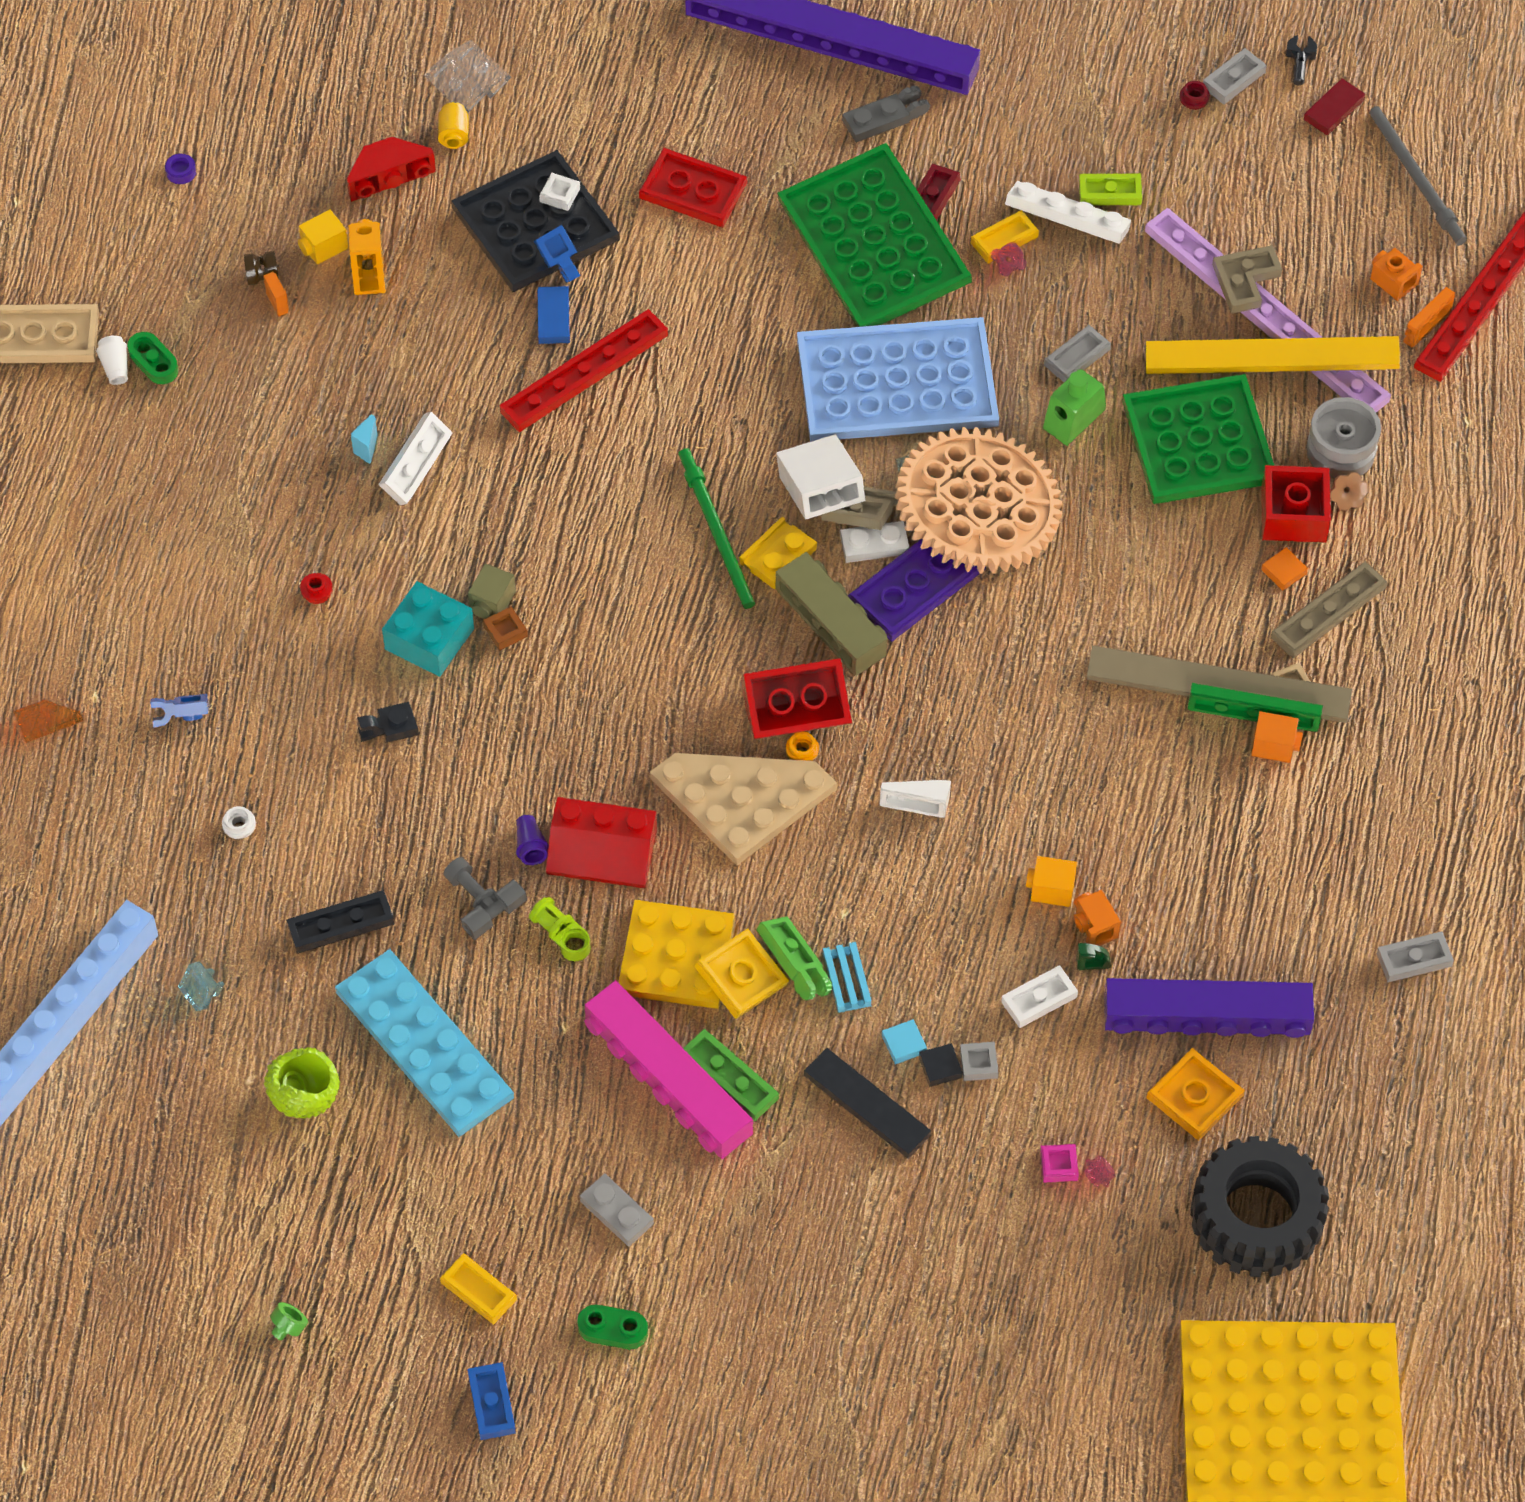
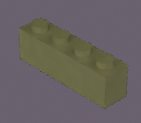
[775,552,888,677]

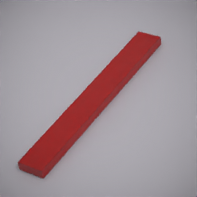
[1414,211,1525,382]

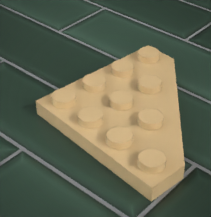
[650,753,837,865]

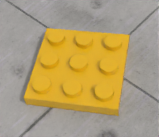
[618,900,735,1009]

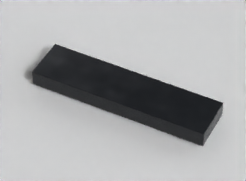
[804,1048,931,1159]

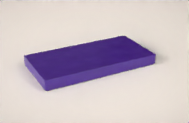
[848,539,986,642]

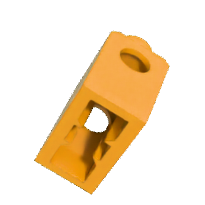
[348,219,386,295]

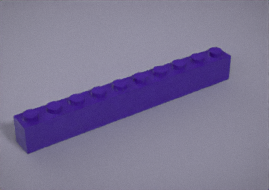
[685,0,980,95]

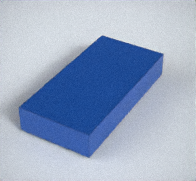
[538,286,570,344]

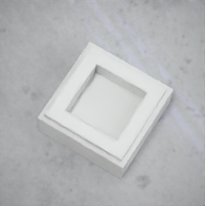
[539,173,580,211]

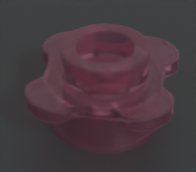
[991,242,1027,277]

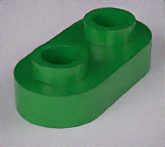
[127,332,179,384]
[577,1304,648,1350]

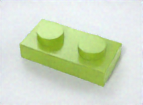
[1079,173,1142,206]

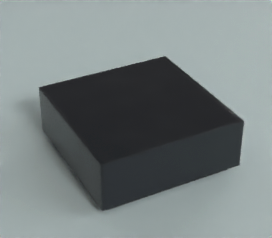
[919,1043,963,1087]

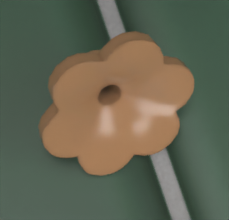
[1330,472,1369,511]

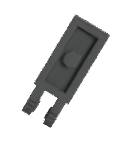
[842,85,930,142]

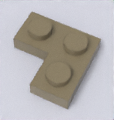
[1212,245,1282,314]

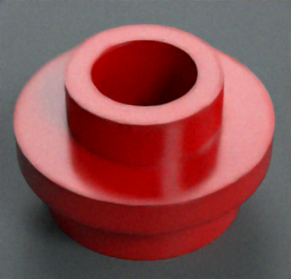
[300,573,333,604]

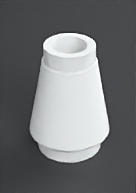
[96,336,128,385]

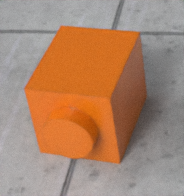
[1251,711,1303,763]

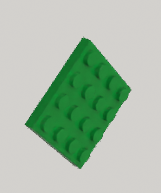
[1122,374,1275,504]

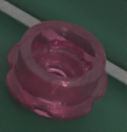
[1084,1155,1116,1187]

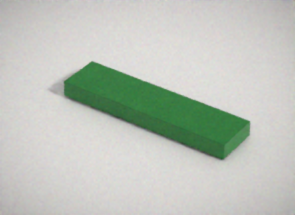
[1187,683,1323,732]

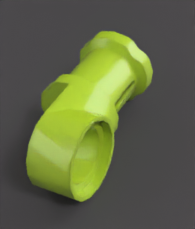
[529,897,591,961]

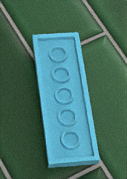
[335,949,514,1137]

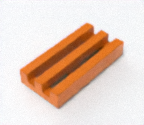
[1403,287,1455,348]

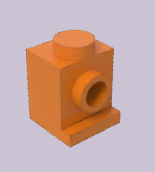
[1370,248,1423,301]
[1073,889,1121,946]

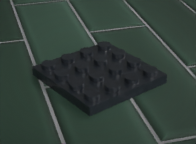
[451,150,620,292]

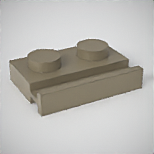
[821,487,898,530]

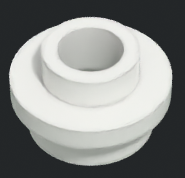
[222,806,256,839]

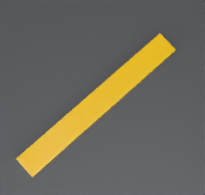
[1146,336,1400,374]

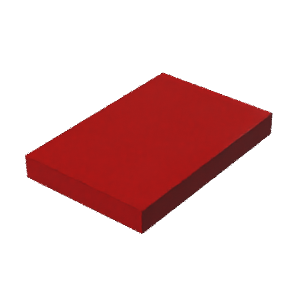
[639,148,747,228]

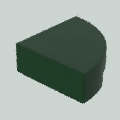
[1076,943,1111,970]

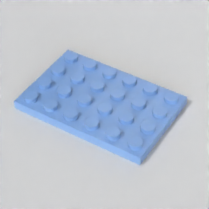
[797,317,999,442]

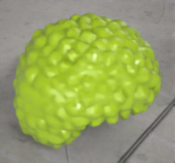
[264,1047,340,1119]

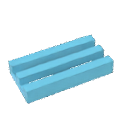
[822,942,872,1013]

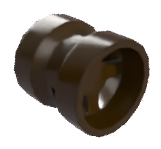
[244,251,278,285]

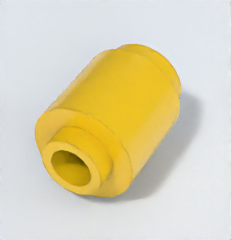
[438,102,469,149]

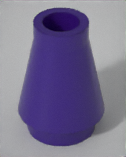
[516,815,549,865]

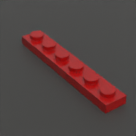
[499,309,668,433]

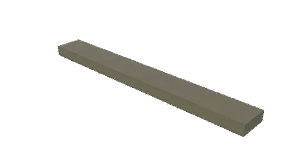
[1086,645,1352,723]

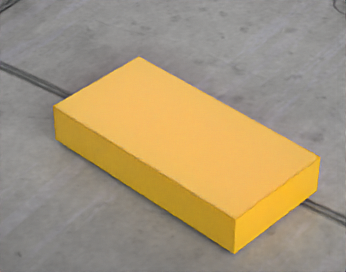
[970,210,1039,264]
[440,1253,517,1325]

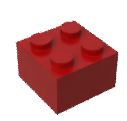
[1261,465,1331,543]

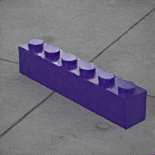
[1104,978,1314,1038]

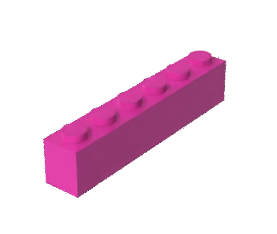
[584,980,753,1159]

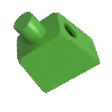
[1043,369,1106,446]

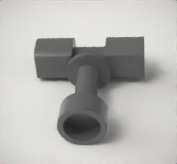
[443,857,527,940]

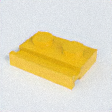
[739,517,817,590]

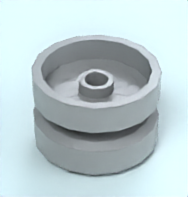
[1306,397,1381,479]

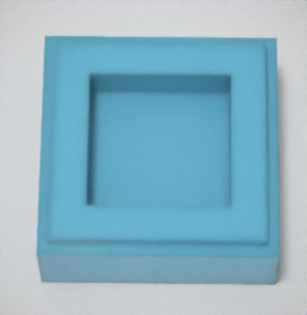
[882,1019,927,1064]

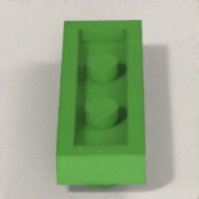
[683,1028,779,1121]

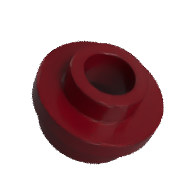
[1179,81,1210,110]

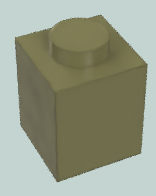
[468,563,516,619]

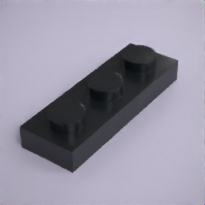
[286,890,395,954]

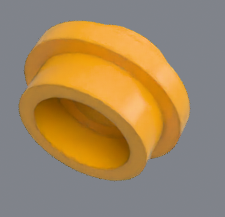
[786,732,819,761]

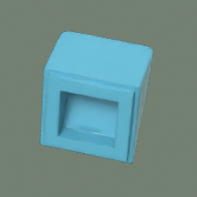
[351,414,378,464]

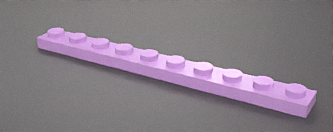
[1145,208,1391,412]

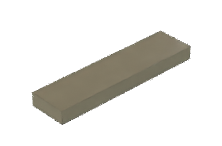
[1271,561,1388,658]

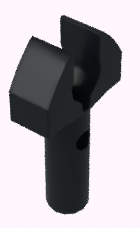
[1286,35,1317,86]

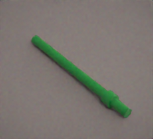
[678,448,755,609]

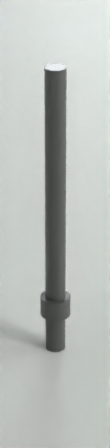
[1369,106,1467,246]

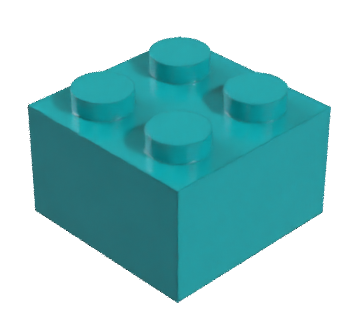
[382,581,474,677]

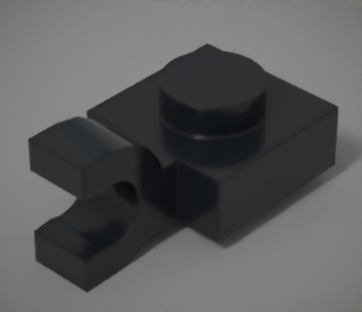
[357,702,418,743]

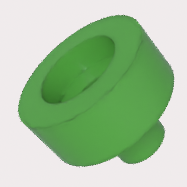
[270,1302,308,1340]

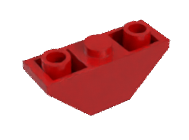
[347,136,436,202]

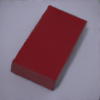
[1303,78,1366,136]

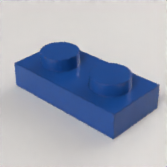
[467,1362,516,1440]

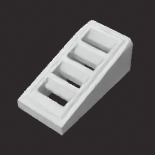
[880,780,951,818]

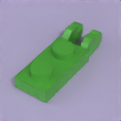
[756,916,833,1001]

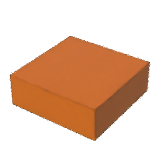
[263,272,289,317]
[1261,547,1308,591]

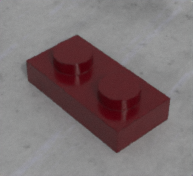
[917,163,961,221]

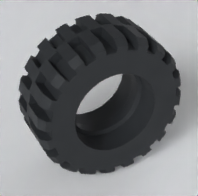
[1190,1136,1329,1277]

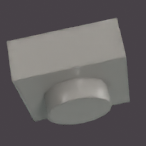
[960,1042,999,1081]

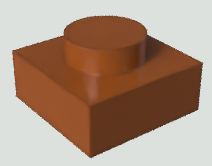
[483,606,528,651]

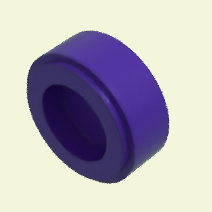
[165,154,196,184]

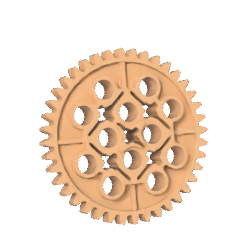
[895,427,1062,574]

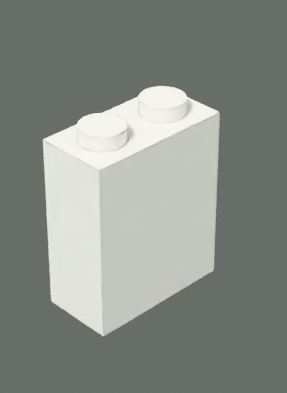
[776,434,865,520]

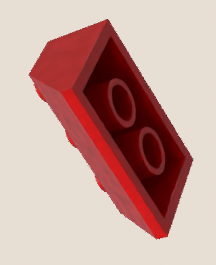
[741,658,852,740]
[546,797,657,889]

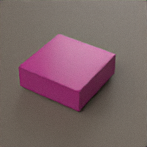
[1040,1144,1079,1183]

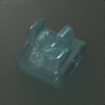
[178,961,225,1011]

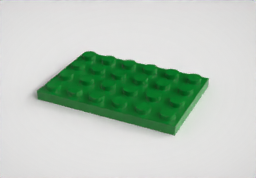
[777,143,972,327]

